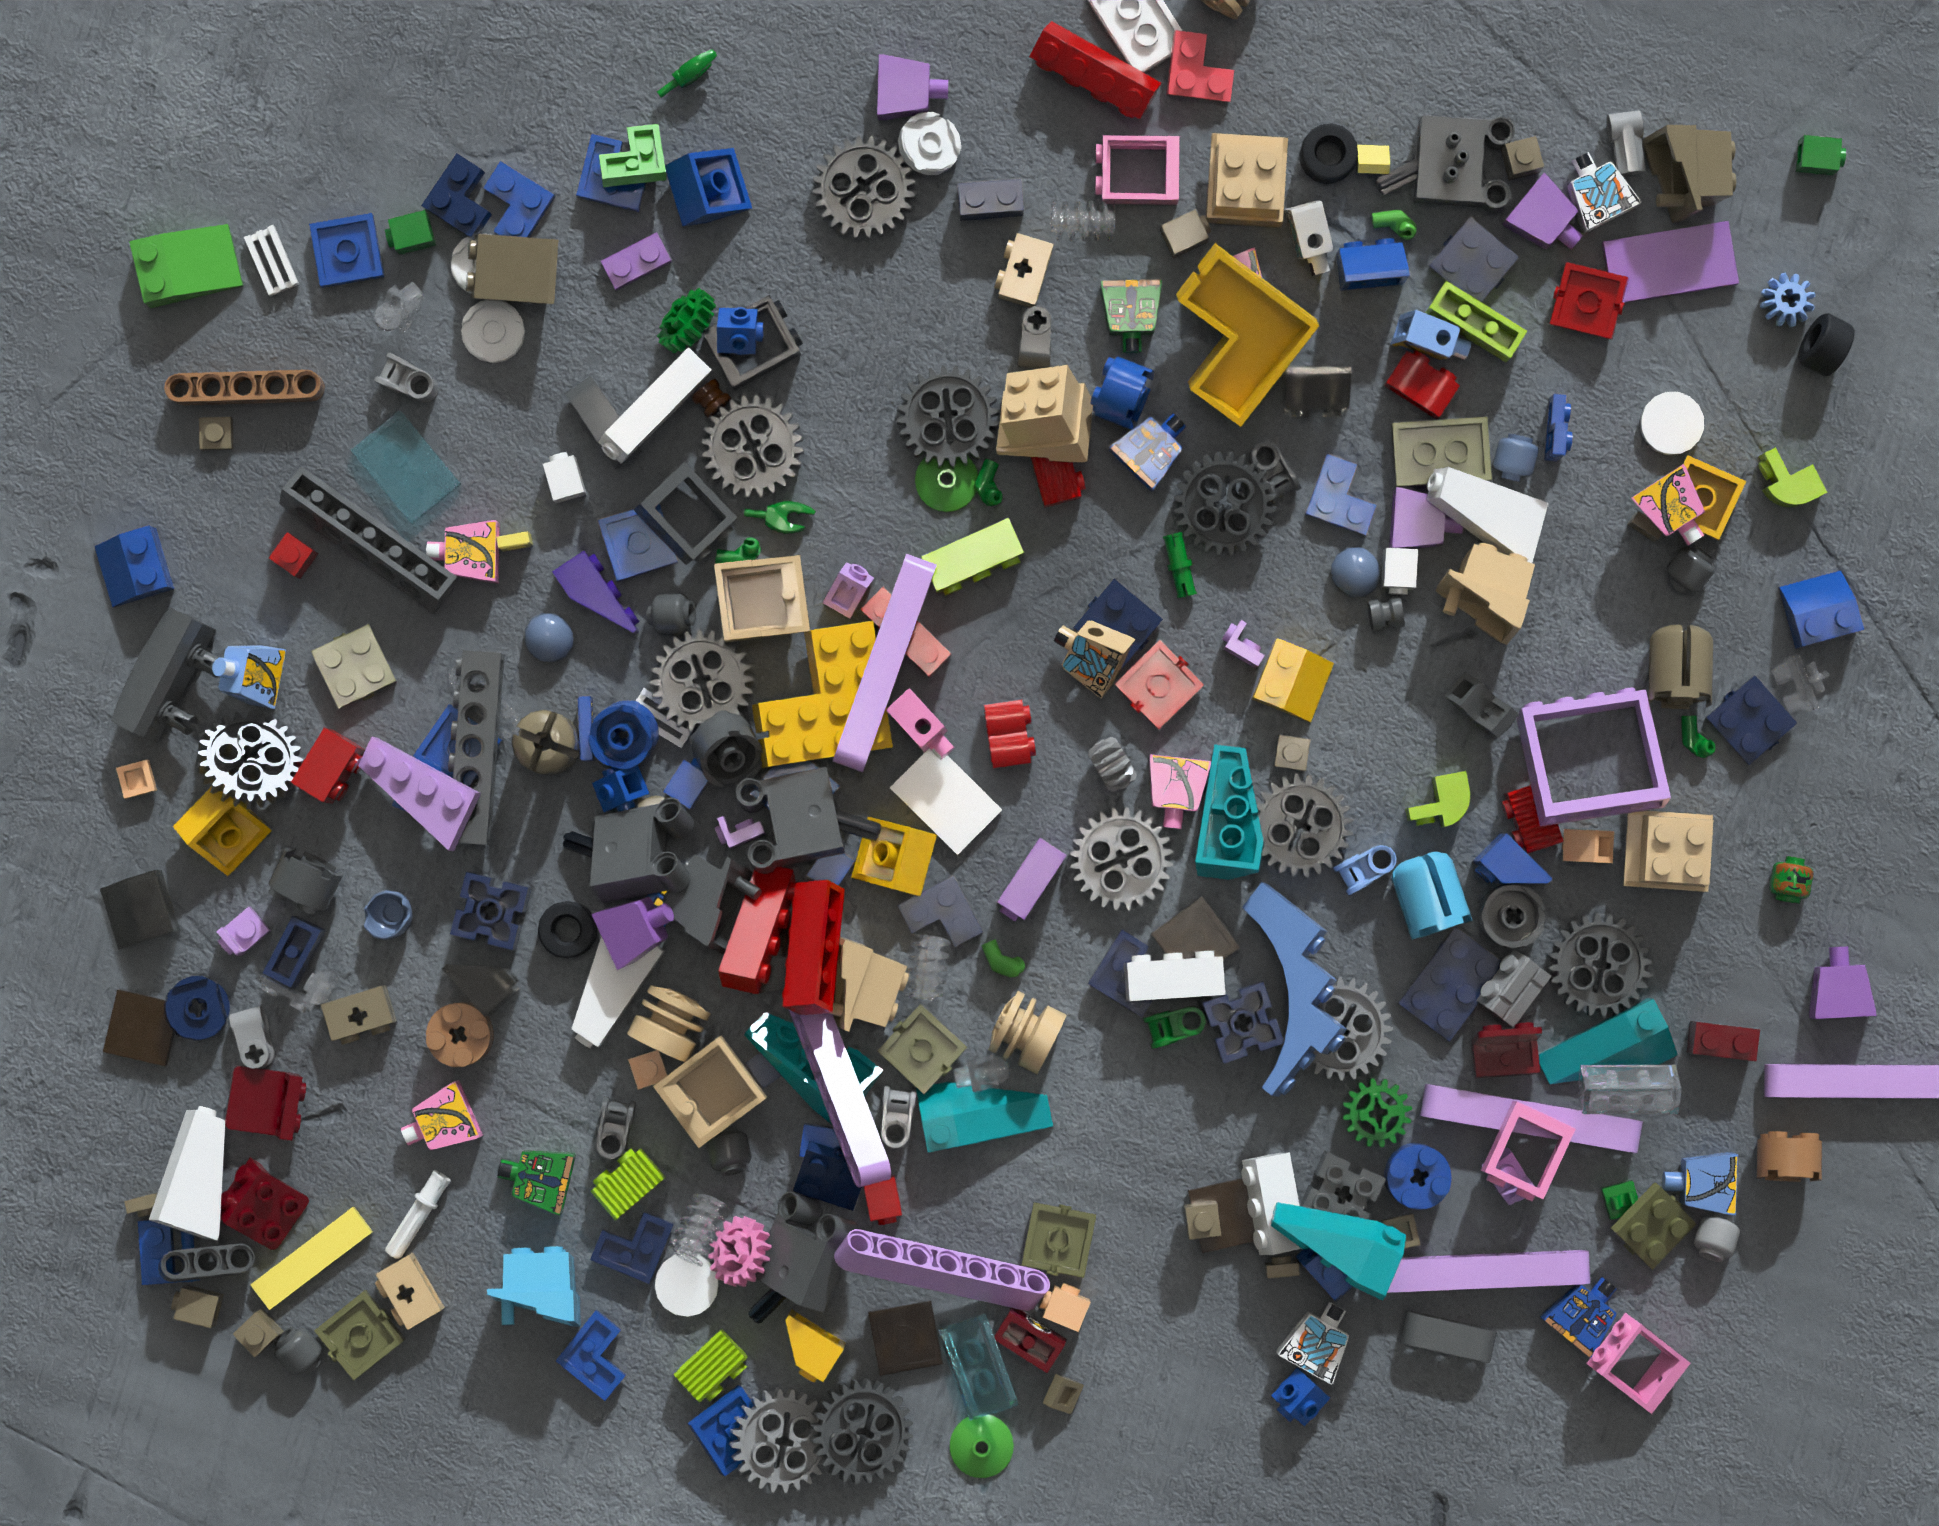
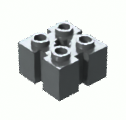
[1300,1150,1386,1219]

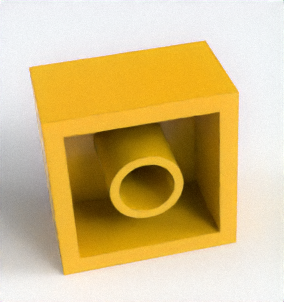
[1683,455,1746,541]

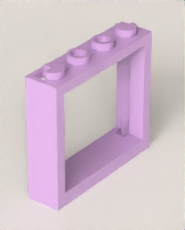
[1516,688,1671,826]

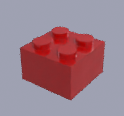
[290,727,366,804]

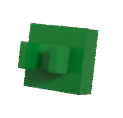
[1601,1180,1638,1220]

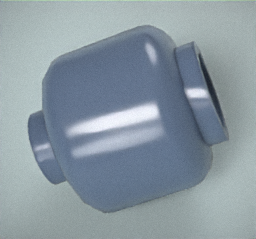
[1493,433,1538,482]

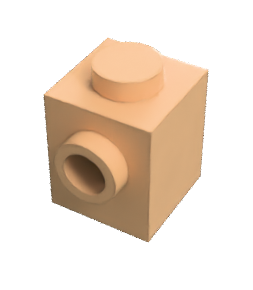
[1562,829,1614,863]
[1039,1283,1091,1332]

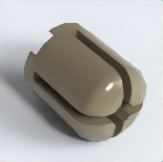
[1648,624,1713,709]
[512,710,580,776]

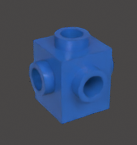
[717,307,764,355]
[592,765,650,812]
[1271,1367,1330,1427]

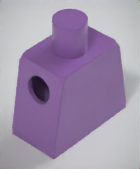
[877,54,948,120]
[1502,173,1583,250]
[1389,487,1463,549]
[592,897,674,970]
[1809,946,1876,1019]

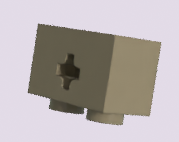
[320,985,397,1045]

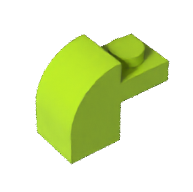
[1758,447,1828,507]
[1405,771,1470,828]

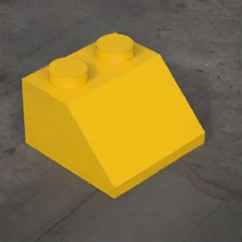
[1251,638,1334,722]
[173,786,272,876]
[851,817,937,896]
[785,1309,845,1383]

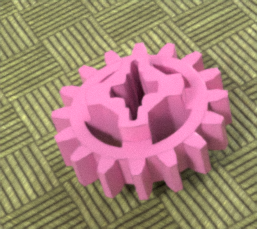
[708,1216,772,1287]

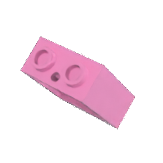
[1095,135,1179,205]
[1481,1101,1576,1202]
[1586,1313,1691,1414]

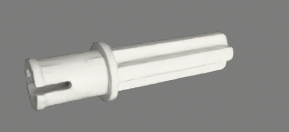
[385,1170,451,1259]

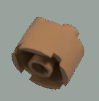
[426,1002,494,1067]
[1756,1131,1822,1182]

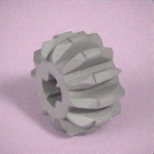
[1088,737,1136,792]

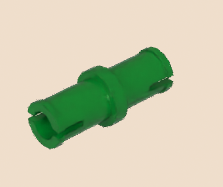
[1163,532,1197,599]

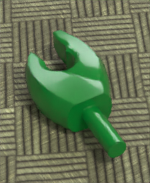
[657,49,717,98]
[744,501,816,534]

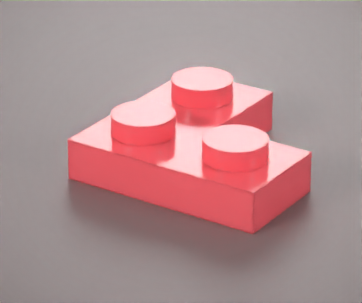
[1166,30,1234,102]

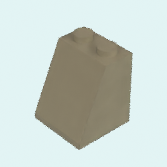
[466,234,559,304]

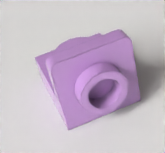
[823,563,874,619]
[1222,620,1265,669]
[714,816,766,849]
[217,907,271,956]
[1482,1147,1534,1205]

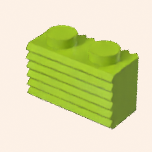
[590,1148,666,1220]
[674,1329,748,1403]

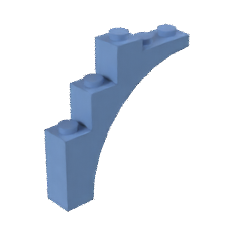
[1242,882,1347,1097]

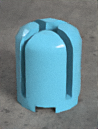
[1391,852,1472,940]

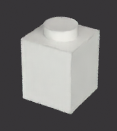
[543,452,587,504]
[1381,548,1418,595]

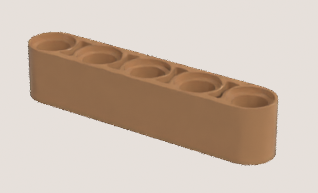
[164,370,325,406]

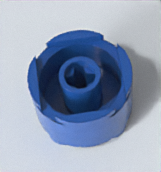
[1090,357,1154,430]
[589,700,659,769]
[1384,1143,1452,1210]

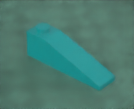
[1195,744,1264,880]
[1538,998,1678,1084]
[744,1012,883,1125]
[916,1082,1053,1153]
[1271,1202,1406,1301]

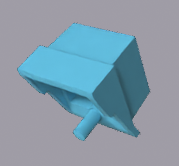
[487,1246,581,1327]

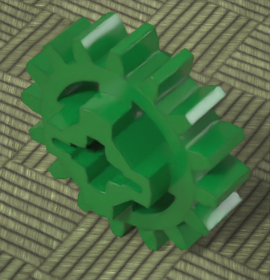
[657,288,716,354]
[1342,1078,1412,1147]

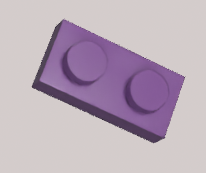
[601,232,672,291]

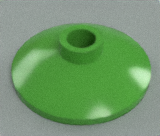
[915,456,978,512]
[950,1413,1014,1478]

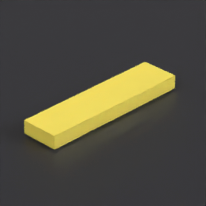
[250,1207,373,1310]

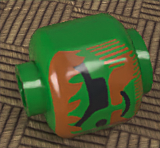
[1769,856,1814,904]

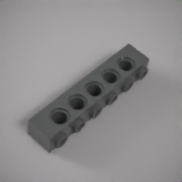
[279,466,457,614]
[448,650,505,845]

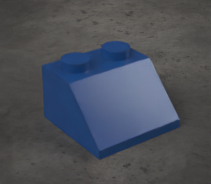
[665,148,752,226]
[1336,238,1410,291]
[94,525,174,608]
[1778,571,1864,649]
[1473,833,1552,884]

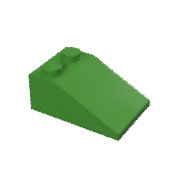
[129,224,243,308]

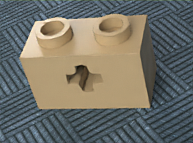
[994,233,1054,308]
[375,1253,445,1330]

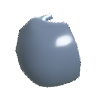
[1331,547,1381,598]
[525,613,574,662]
[364,890,413,940]

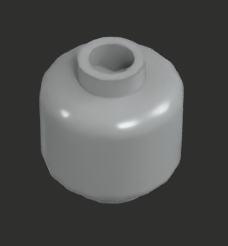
[1694,1212,1740,1262]

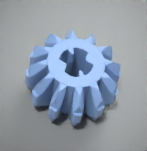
[1760,273,1815,327]

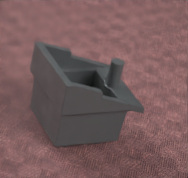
[663,854,762,955]

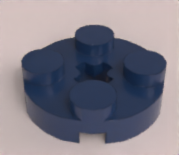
[164,976,230,1041]

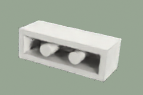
[1124,951,1225,1001]
[1241,1152,1301,1255]

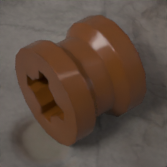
[691,379,732,418]

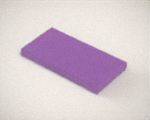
[1602,221,1739,303]

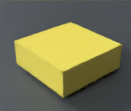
[1357,145,1390,174]
[496,531,533,552]

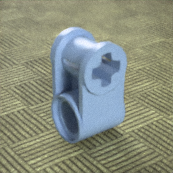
[1333,845,1396,895]

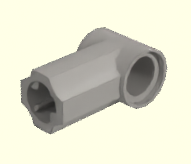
[1606,110,1646,176]

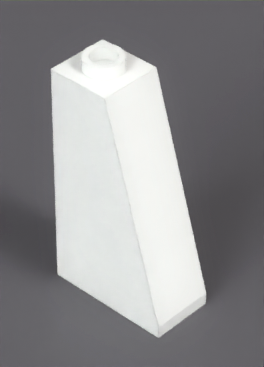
[599,347,711,464]
[1426,467,1548,563]
[572,936,665,1048]
[149,1106,225,1241]

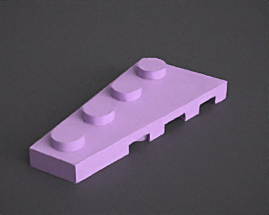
[358,737,481,851]

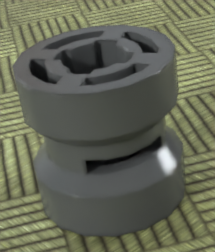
[1367,596,1405,632]

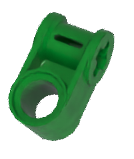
[1143,1006,1206,1049]

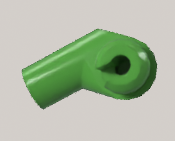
[1371,210,1417,240]
[981,939,1025,978]

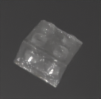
[256,970,340,1013]

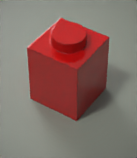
[269,532,319,579]
[864,1175,903,1225]

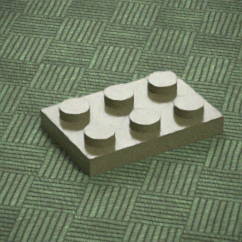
[1391,417,1492,487]

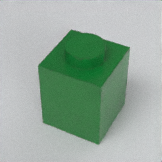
[1795,135,1846,175]
[385,210,436,255]

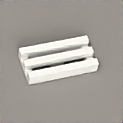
[244,225,299,297]
[636,688,696,748]

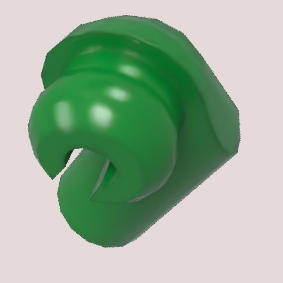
[974,458,1003,506]
[715,537,761,564]
[1681,715,1716,758]

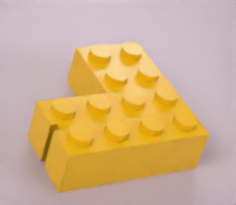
[1176,243,1319,427]
[752,621,893,768]

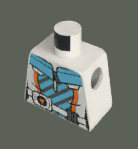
[1567,152,1641,235]
[1284,201,1334,276]
[1276,1302,1349,1385]

